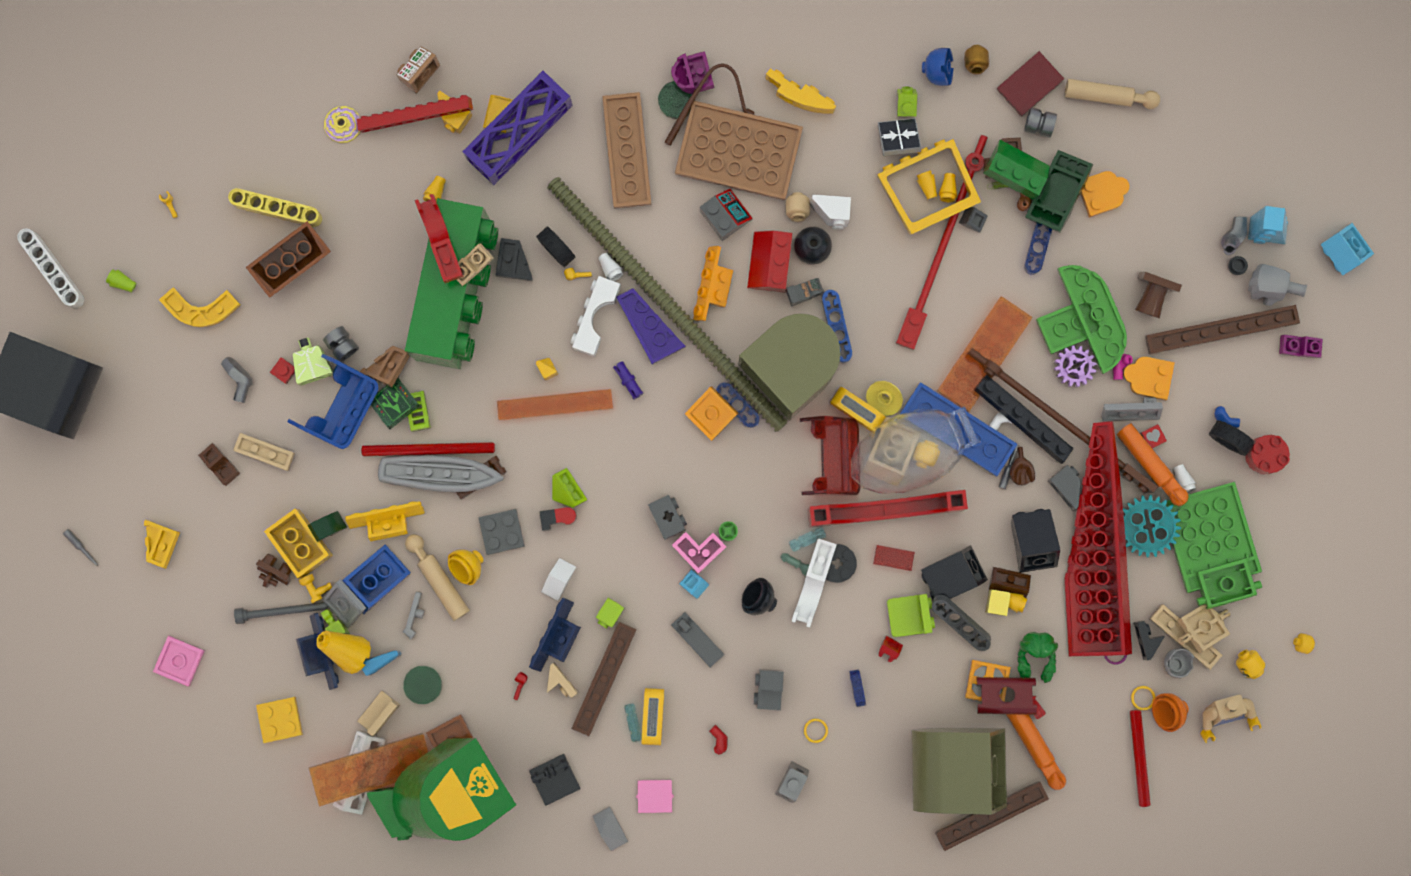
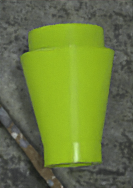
[106,269,137,293]

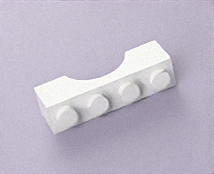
[570,276,621,357]

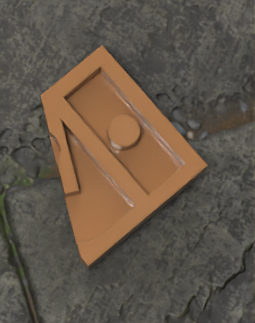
[360,346,410,387]

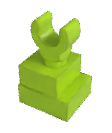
[321,609,350,634]

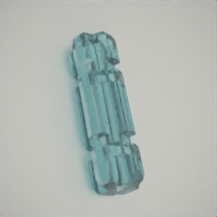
[789,527,826,552]
[624,703,642,742]

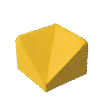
[536,358,558,381]

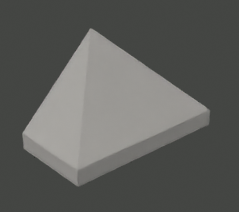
[593,807,628,851]

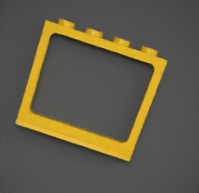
[877,139,981,235]

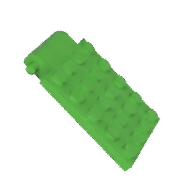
[1161,482,1262,609]

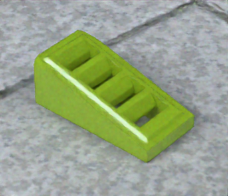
[405,391,431,432]

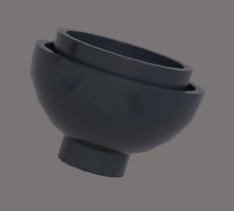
[794,227,832,265]
[742,578,777,615]

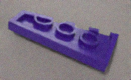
[616,288,686,365]

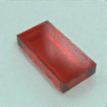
[873,545,915,571]

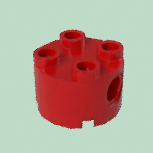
[1245,435,1290,475]

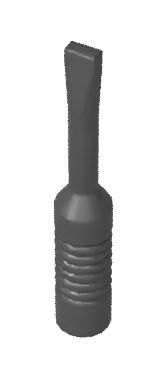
[999,445,1018,489]
[63,529,98,566]

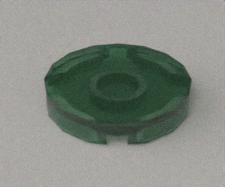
[658,81,692,119]
[403,666,442,704]

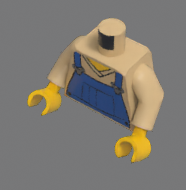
[1200,695,1261,743]

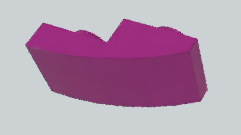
[1279,334,1323,358]

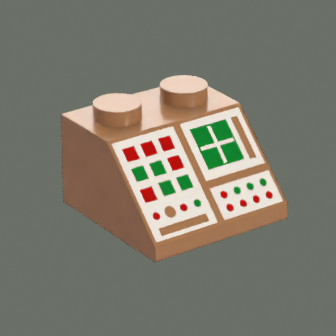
[397,46,441,94]

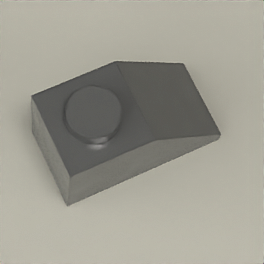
[1048,465,1080,510]

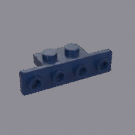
[529,598,581,672]
[296,613,339,690]

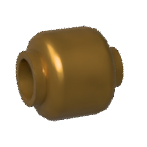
[964,45,989,74]

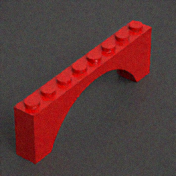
[807,490,968,528]

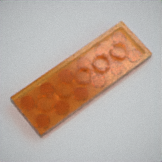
[937,296,1033,412]
[308,733,428,807]

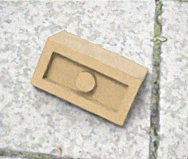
[357,691,400,737]

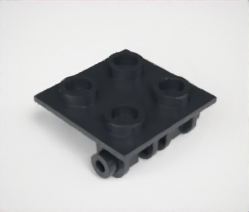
[529,754,581,806]

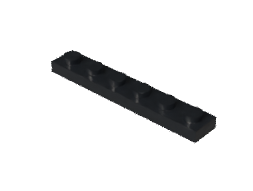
[974,374,1074,464]

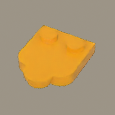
[1081,171,1129,218]
[1123,357,1175,400]

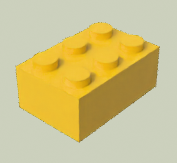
[264,508,333,578]

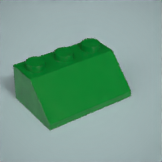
[983,140,1050,200]

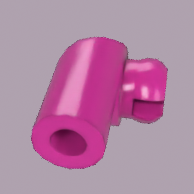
[1113,354,1133,380]

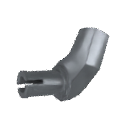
[1221,217,1247,255]
[221,357,253,403]

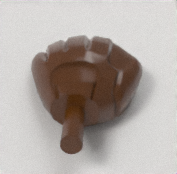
[1010,447,1035,486]

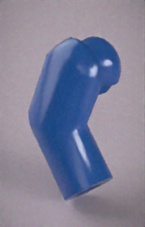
[1214,406,1240,428]

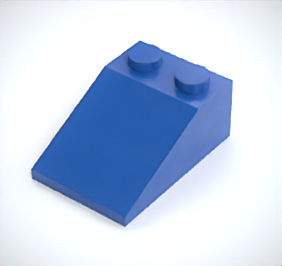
[342,544,411,614]

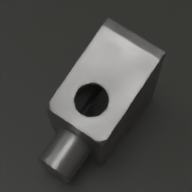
[775,761,809,803]

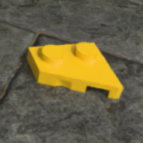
[144,520,180,569]

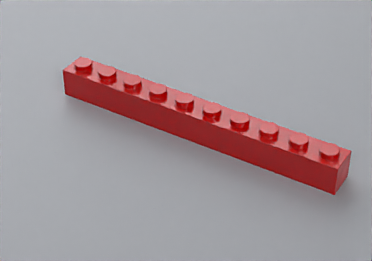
[357,95,473,133]

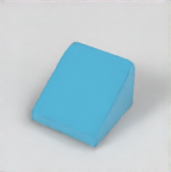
[679,569,709,599]

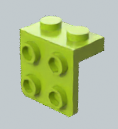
[887,594,935,637]

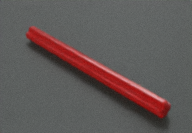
[361,442,495,456]

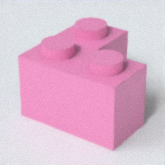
[672,532,726,574]

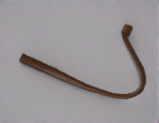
[665,63,755,146]

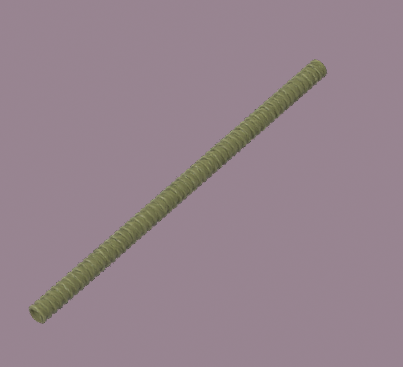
[547,177,788,432]

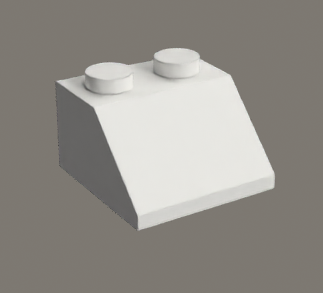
[810,195,851,230]

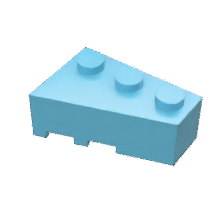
[1248,206,1288,244]

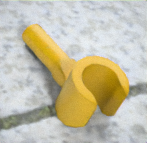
[159,191,178,218]
[564,267,592,280]

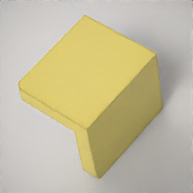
[985,590,1010,616]

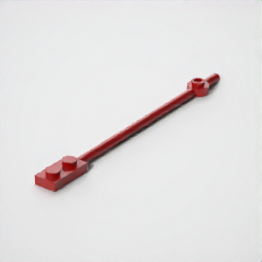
[896,135,988,350]

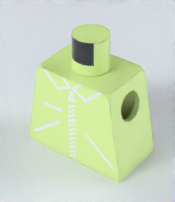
[293,338,334,386]

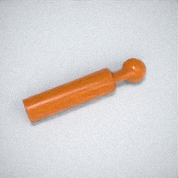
[1116,423,1189,506]
[1006,714,1066,790]

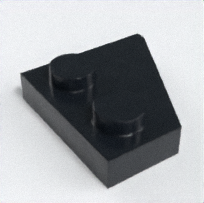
[496,238,533,281]

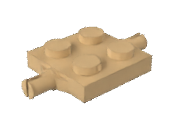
[1177,604,1231,653]

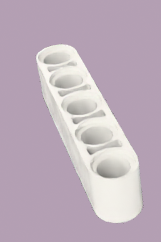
[17,228,84,309]

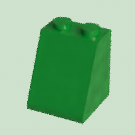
[367,787,413,841]

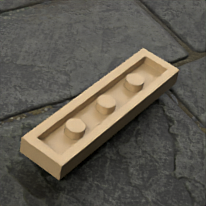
[1149,604,1222,670]

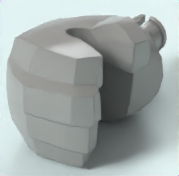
[1248,264,1307,306]

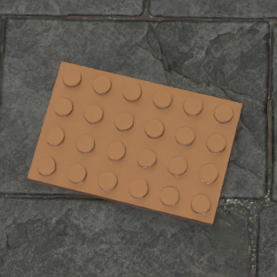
[675,101,803,201]

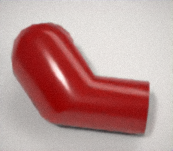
[709,725,728,755]

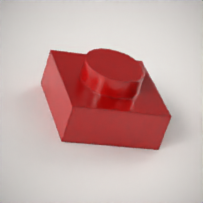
[270,357,295,384]

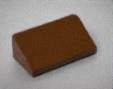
[989,567,1031,598]

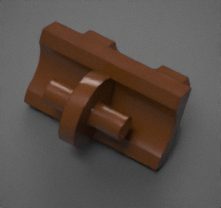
[256,554,292,588]

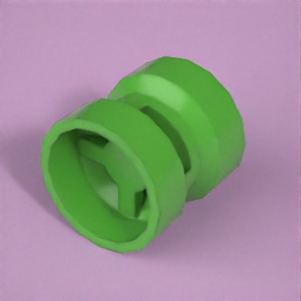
[719,521,738,541]

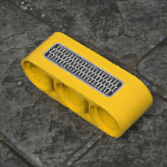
[830,386,886,433]
[641,688,664,746]

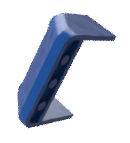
[287,354,378,449]

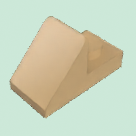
[547,662,579,698]

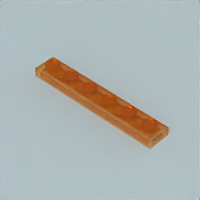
[497,389,613,421]

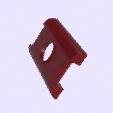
[976,677,1037,715]

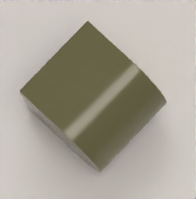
[738,314,840,421]
[911,728,1007,815]

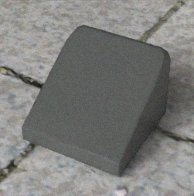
[959,207,988,233]

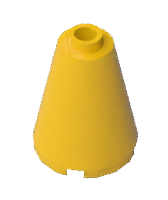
[316,631,371,674]

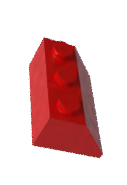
[747,230,792,293]

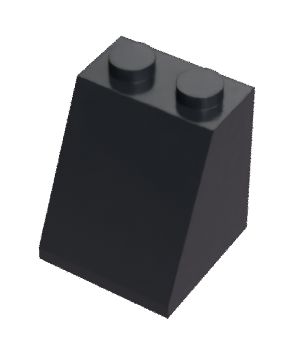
[1011,509,1061,573]
[921,545,988,605]

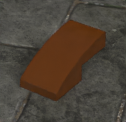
[198,443,240,486]

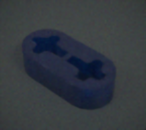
[849,669,866,707]

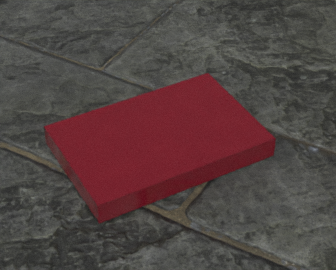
[997,51,1064,117]

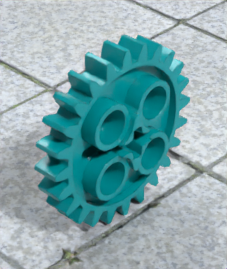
[1123,495,1181,558]

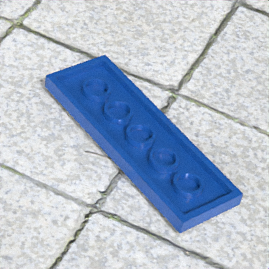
[899,382,1018,477]

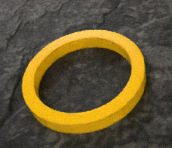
[1131,686,1155,710]
[804,718,828,743]

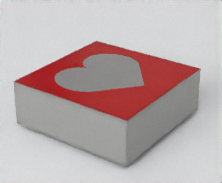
[1140,424,1167,449]

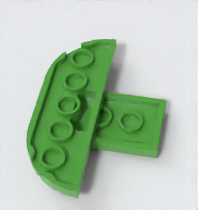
[1036,265,1127,374]

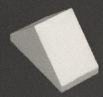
[541,558,576,601]

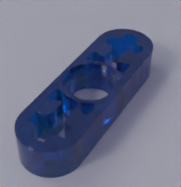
[1024,223,1052,275]
[716,382,759,428]

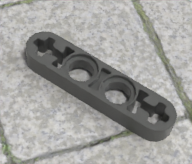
[932,595,991,651]

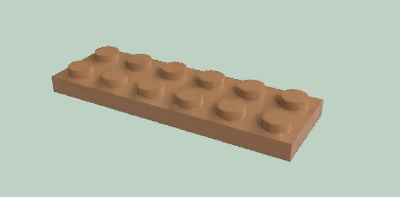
[602,92,652,209]

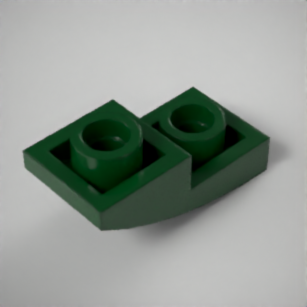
[308,511,347,542]

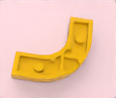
[159,287,241,327]

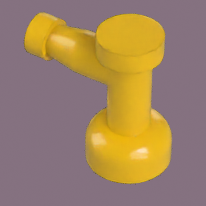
[298,574,332,604]

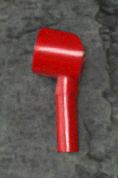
[513,672,528,700]

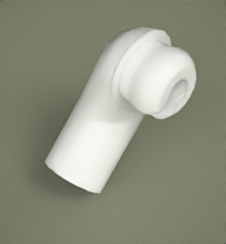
[989,412,1012,431]

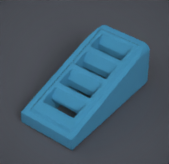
[362,650,402,676]

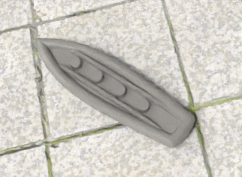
[378,456,504,492]

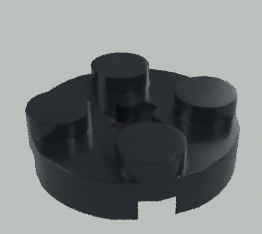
[826,544,857,583]

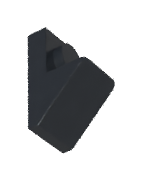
[1133,621,1165,661]

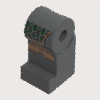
[785,278,824,307]

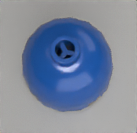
[922,48,954,86]

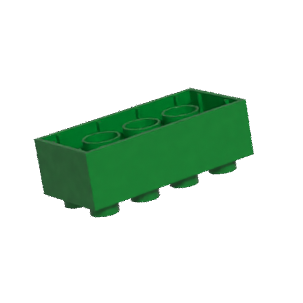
[405,198,499,370]

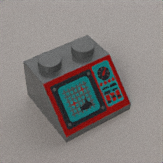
[700,189,753,241]

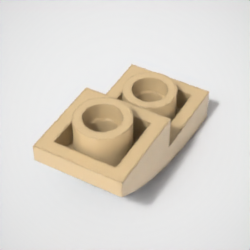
[456,244,494,286]

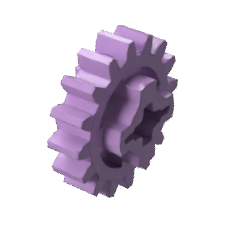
[1054,345,1097,387]

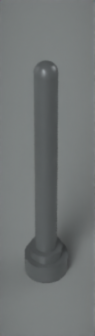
[234,602,328,624]

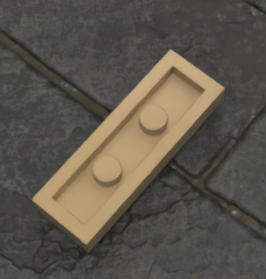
[233,433,295,471]

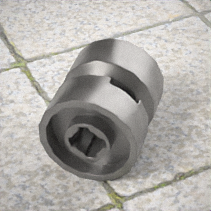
[1024,107,1057,138]
[323,326,359,362]

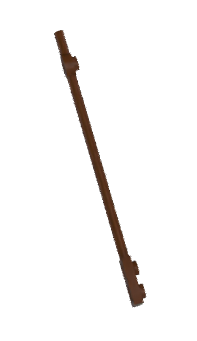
[967,348,1158,494]

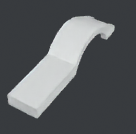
[792,538,837,627]

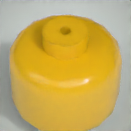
[1293,633,1315,654]

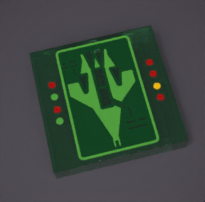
[371,378,420,429]

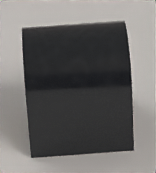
[0,332,103,440]

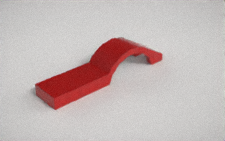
[414,194,464,283]

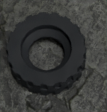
[536,226,576,268]
[1209,420,1254,456]

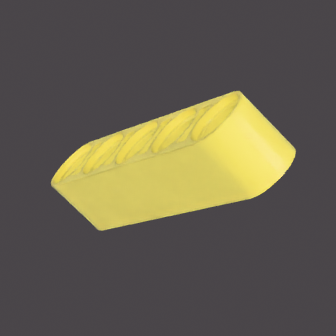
[228,188,322,227]

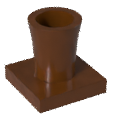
[1134,272,1182,319]

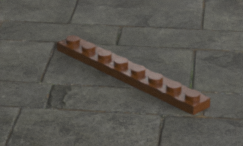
[1145,305,1300,355]

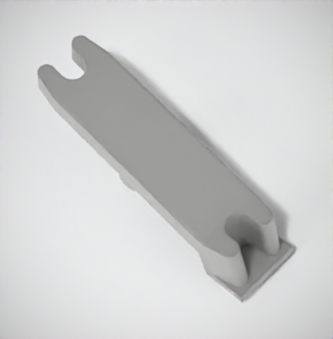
[403,592,425,639]

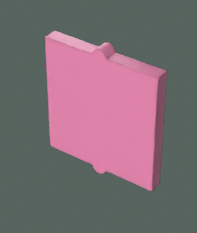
[636,780,674,813]

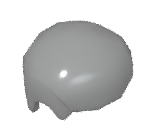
[1164,648,1194,678]

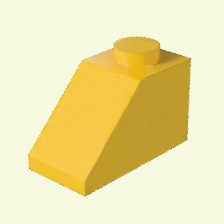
[437,90,473,134]

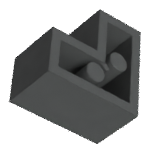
[754,669,784,710]

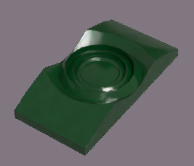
[1025,150,1093,233]

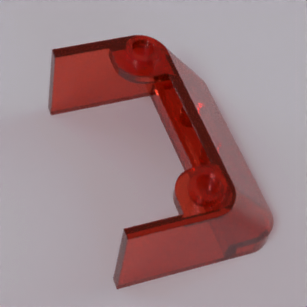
[800,416,861,496]

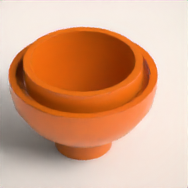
[1152,693,1189,732]

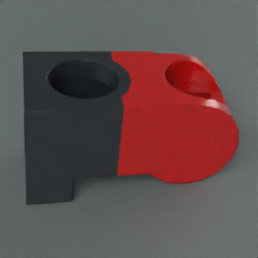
[539,507,577,531]

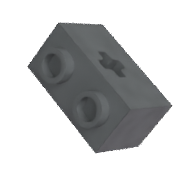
[648,495,687,540]

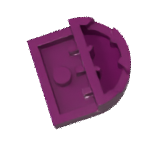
[671,51,715,94]

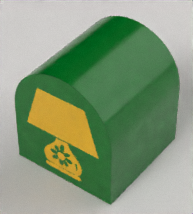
[392,738,516,841]

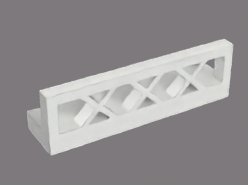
[333,731,386,815]

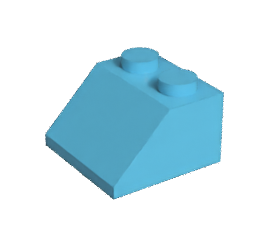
[1321,223,1374,275]

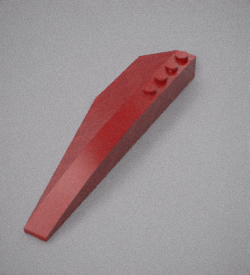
[1065,421,1132,656]

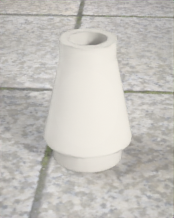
[598,253,623,281]
[1173,464,1196,493]

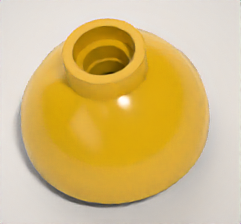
[448,549,483,585]

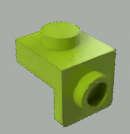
[897,86,918,116]

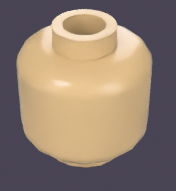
[785,192,810,222]

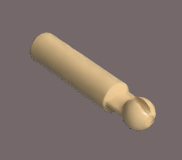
[1064,79,1160,109]
[405,534,470,621]

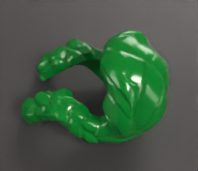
[1017,632,1058,683]

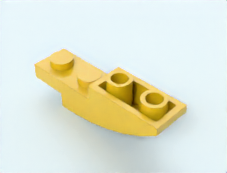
[765,68,836,114]

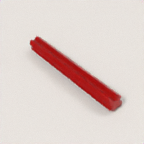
[1130,710,1151,807]

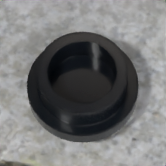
[1228,256,1248,275]

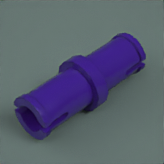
[613,361,644,400]

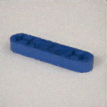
[822,290,852,363]

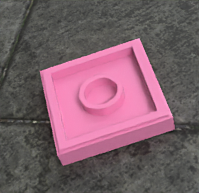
[153,636,205,686]

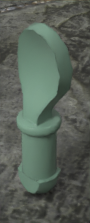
[781,553,809,576]

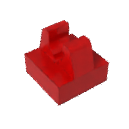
[878,635,903,662]

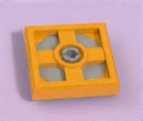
[965,660,1011,702]

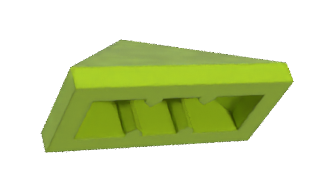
[552,468,587,508]

